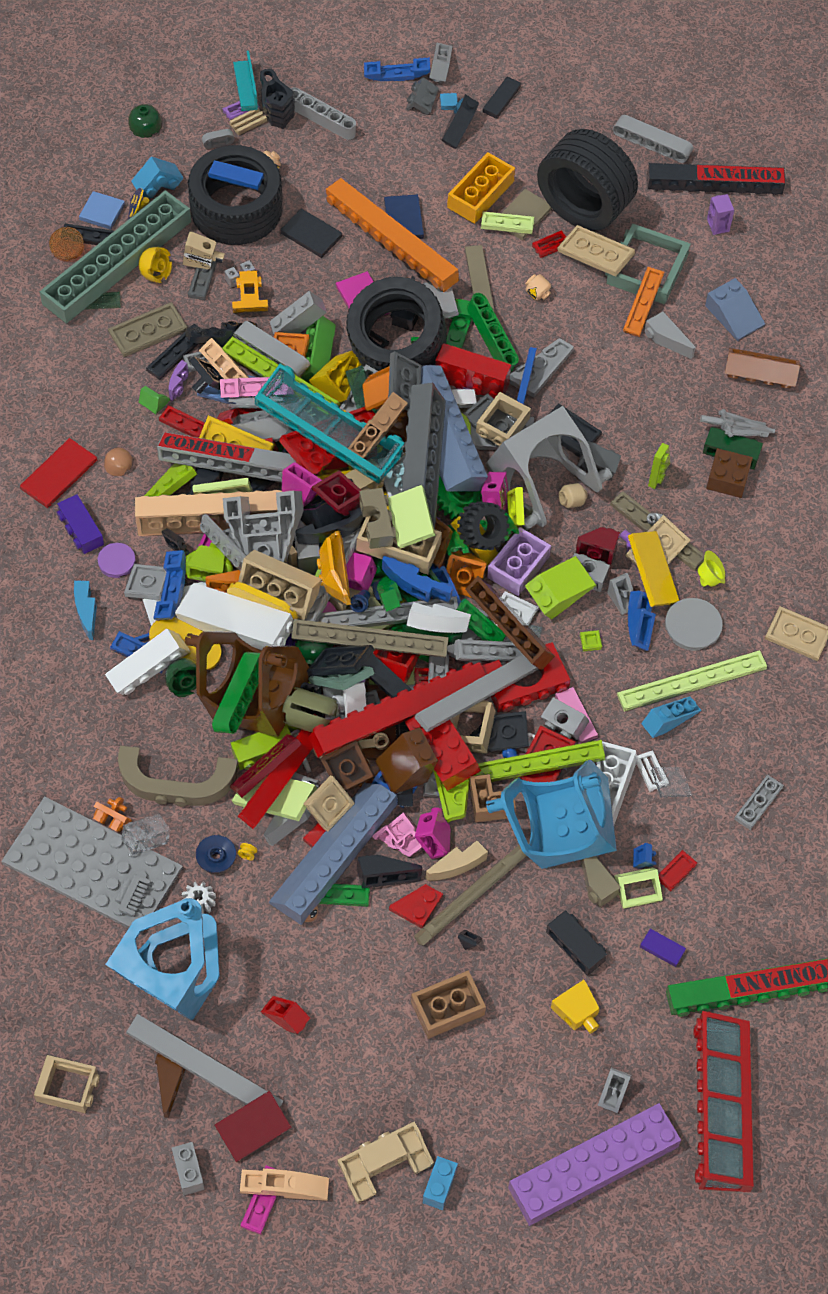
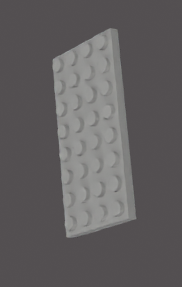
[1,796,183,935]

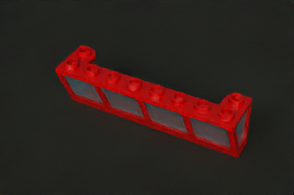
[693,1011,754,1192]

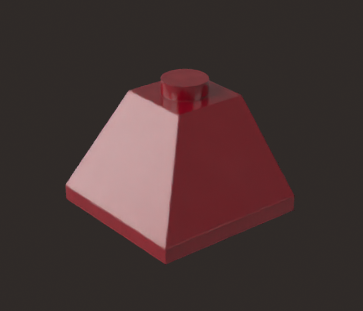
[312,470,362,517]

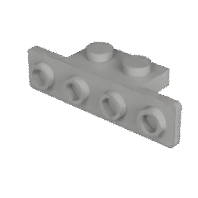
[200,514,246,572]

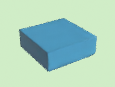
[440,93,458,110]

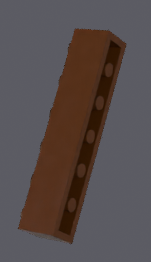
[465,576,555,670]

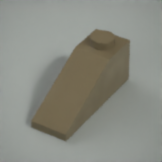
[581,856,621,907]

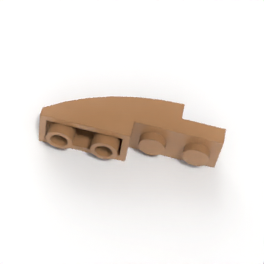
[348,392,408,459]

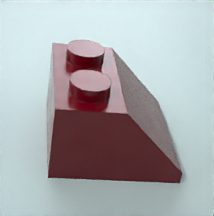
[575,527,620,569]

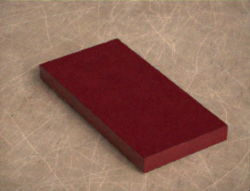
[230,734,301,798]

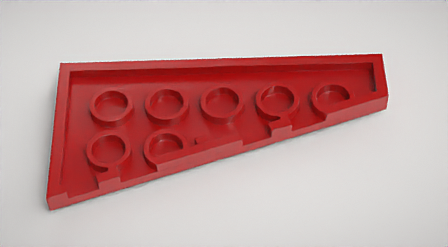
[279,407,375,476]

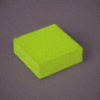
[580,630,602,652]

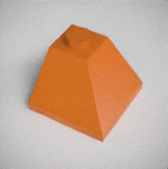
[446,550,487,598]

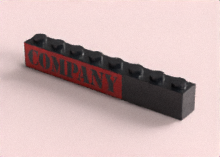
[647,163,785,195]

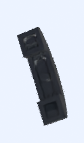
[295,508,366,545]

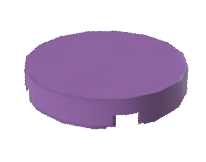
[97,543,136,578]

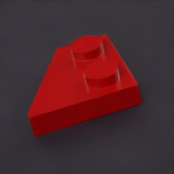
[389,884,443,928]

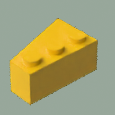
[309,351,361,402]

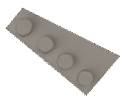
[509,338,574,398]

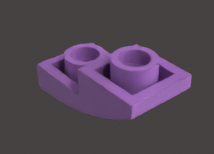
[169,360,189,401]

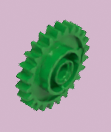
[437,475,483,520]

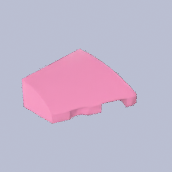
[372,813,423,857]

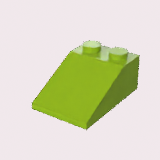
[525,556,597,620]

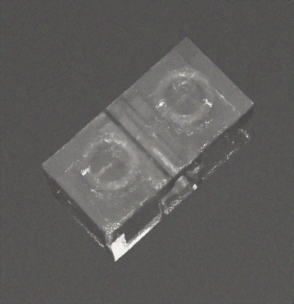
[121,814,171,855]

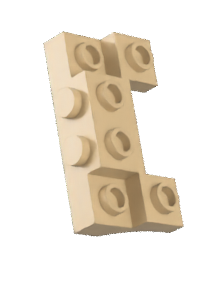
[338,1121,434,1204]

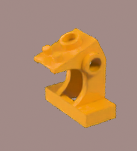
[232,270,268,313]

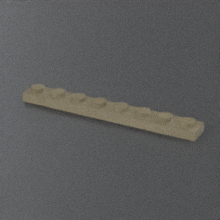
[292,619,448,658]

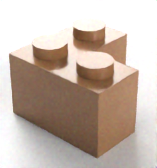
[469,774,516,823]

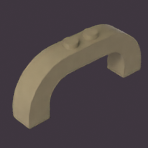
[118,746,238,807]

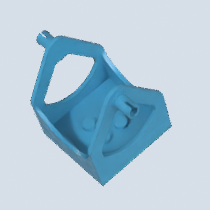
[486,760,617,869]
[105,898,220,1021]

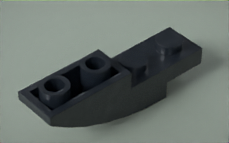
[185,321,258,348]

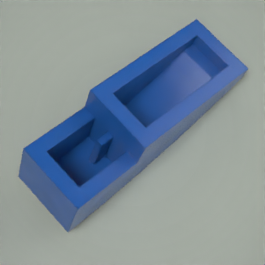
[628,591,656,651]

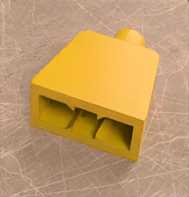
[551,980,599,1034]

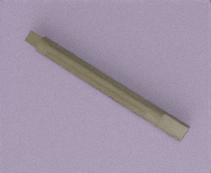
[414,842,529,945]

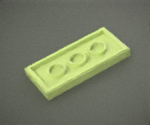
[232,776,317,821]

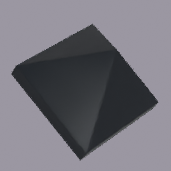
[458,930,482,950]

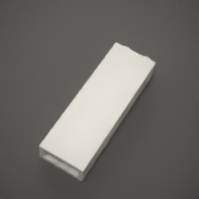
[175,583,294,650]

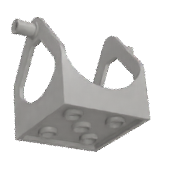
[485,406,612,531]

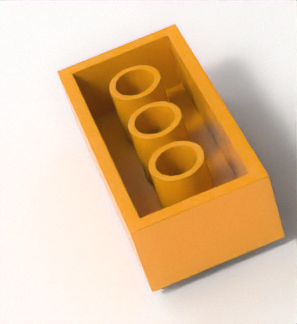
[447,152,515,224]

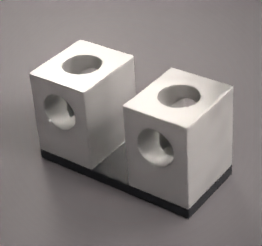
[225,260,255,288]

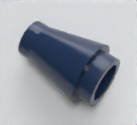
[350,590,370,612]

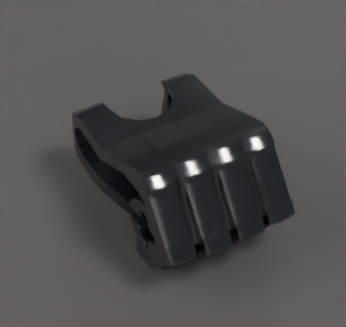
[260,69,295,129]

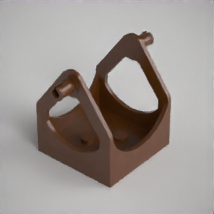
[185,631,310,737]

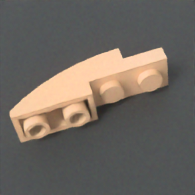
[240,1168,329,1201]

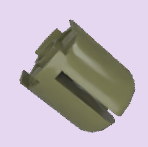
[282,687,339,732]

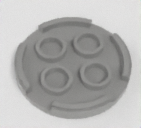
[665,598,722,651]

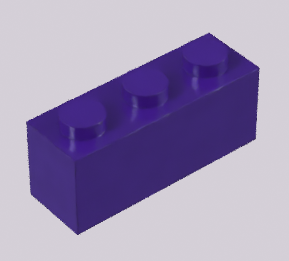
[56,494,104,554]

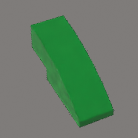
[377,577,402,612]

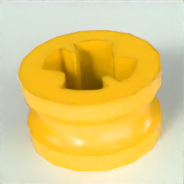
[237,843,258,861]

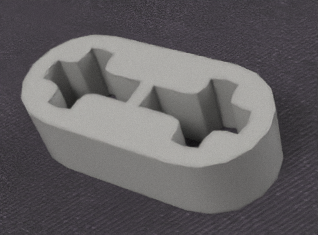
[202,129,235,149]

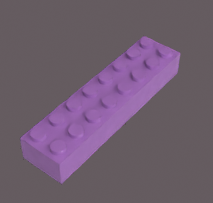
[508,1103,681,1226]

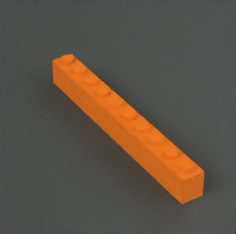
[326,178,459,292]

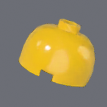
[139,247,172,283]

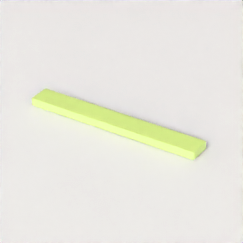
[617,650,767,711]

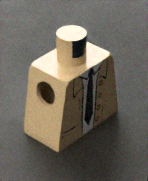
[183,232,225,269]

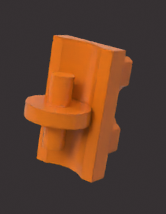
[93,797,132,833]

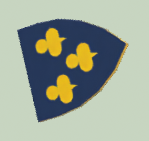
[128,188,149,220]

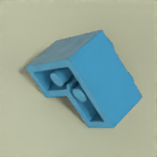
[131,156,183,198]

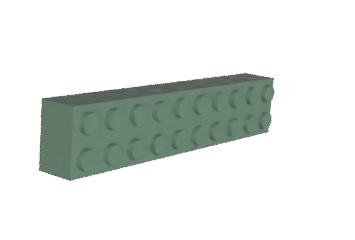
[39,190,191,324]

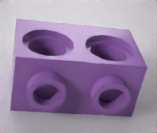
[707,194,734,235]

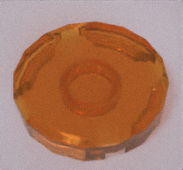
[49,227,84,261]

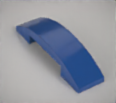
[364,57,430,81]
[153,550,186,620]

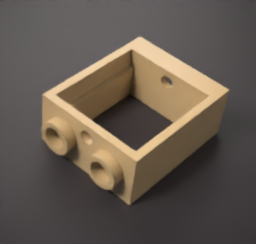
[476,392,531,446]
[450,700,496,753]
[34,1055,100,1113]

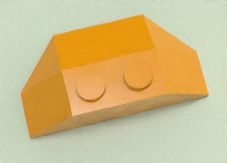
[317,531,351,605]

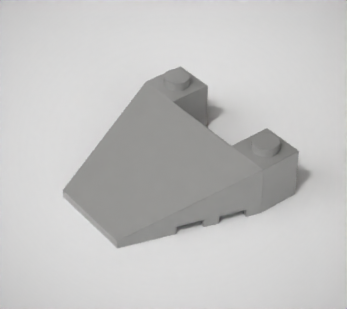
[223,491,303,563]

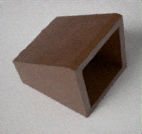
[375,728,438,794]

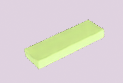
[481,212,534,234]

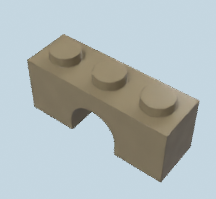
[359,488,396,549]

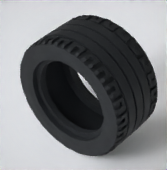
[537,129,638,231]
[188,145,283,245]
[346,276,447,371]

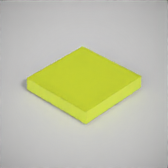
[507,487,524,528]

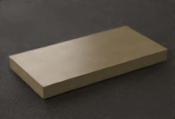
[108,302,187,357]

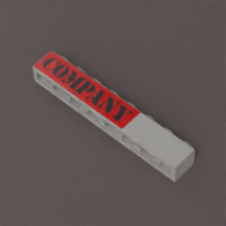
[157,432,295,482]

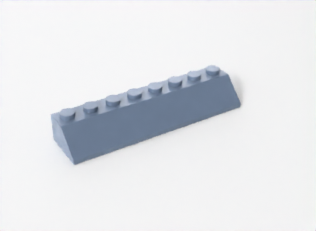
[421,365,488,491]
[269,783,397,925]

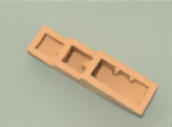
[199,338,249,398]

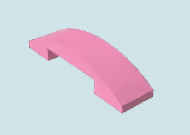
[220,377,293,398]

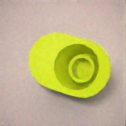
[698,550,725,587]

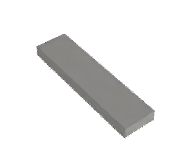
[455,639,523,662]

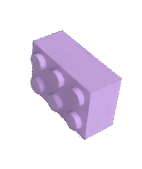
[487,527,551,597]

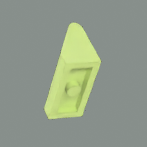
[614,867,663,909]

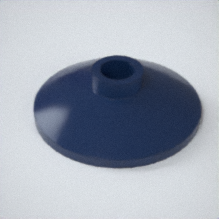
[196,835,236,873]

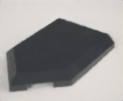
[469,711,529,752]

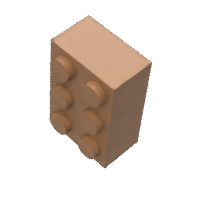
[411,970,486,1039]

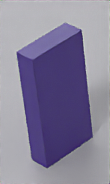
[640,929,686,967]

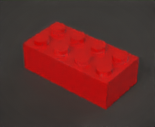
[436,343,511,399]
[405,716,481,791]

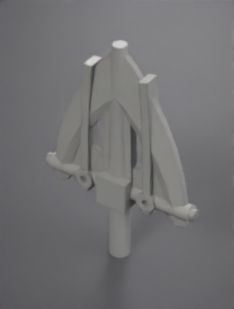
[700,409,775,437]

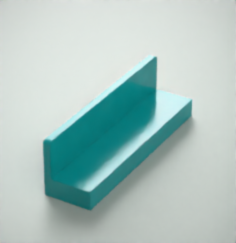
[233,51,258,111]

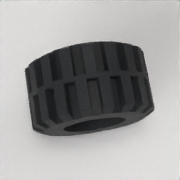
[457,502,509,550]

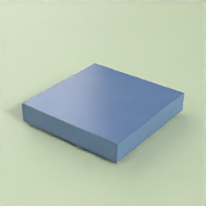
[79,191,125,230]

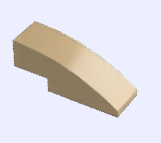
[426,841,488,881]

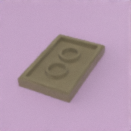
[502,189,552,241]

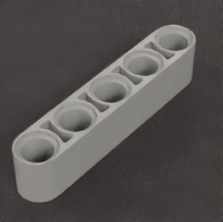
[290,87,356,140]
[613,115,694,163]
[233,321,310,377]

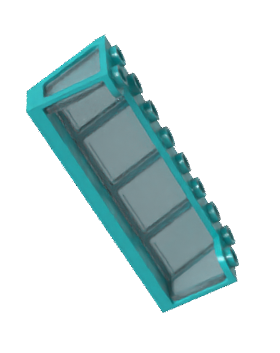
[255,364,405,484]

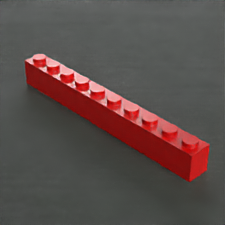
[308,662,486,758]

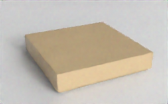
[303,775,355,832]

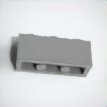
[269,291,327,334]

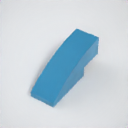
[74,580,97,640]

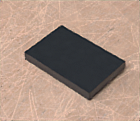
[280,208,342,258]
[549,403,602,458]
[307,645,375,676]

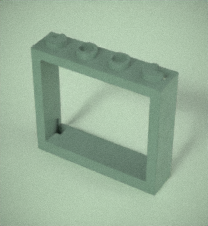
[605,223,691,304]

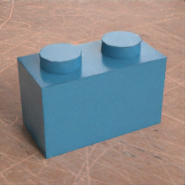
[422,1156,458,1210]

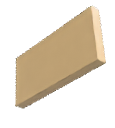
[558,225,635,277]

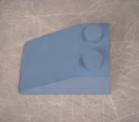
[705,278,765,341]

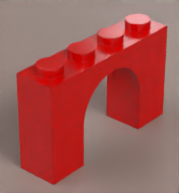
[482,642,571,713]

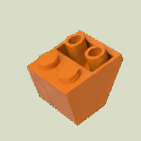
[362,366,390,411]

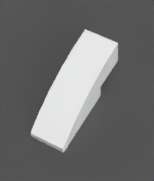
[407,602,471,633]

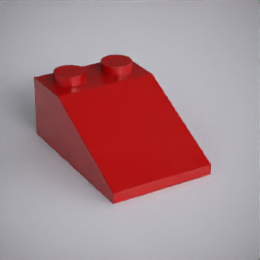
[373,630,420,684]

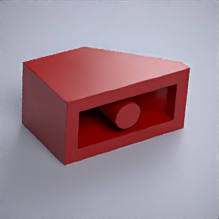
[261,996,310,1034]

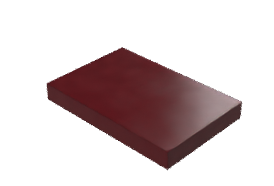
[214,1090,292,1162]

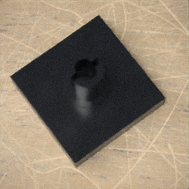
[189,356,224,394]

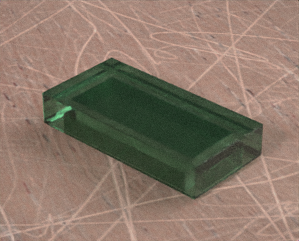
[85,292,121,310]

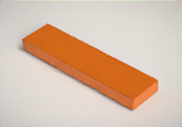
[623,267,664,337]

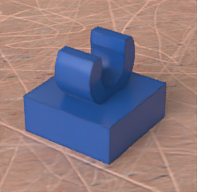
[633,843,656,869]

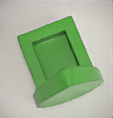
[138,386,170,414]

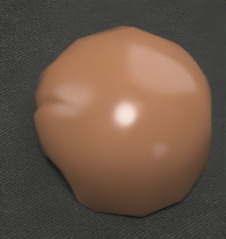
[104,447,133,476]

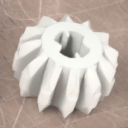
[182,881,216,914]

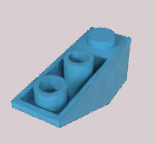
[641,696,702,738]

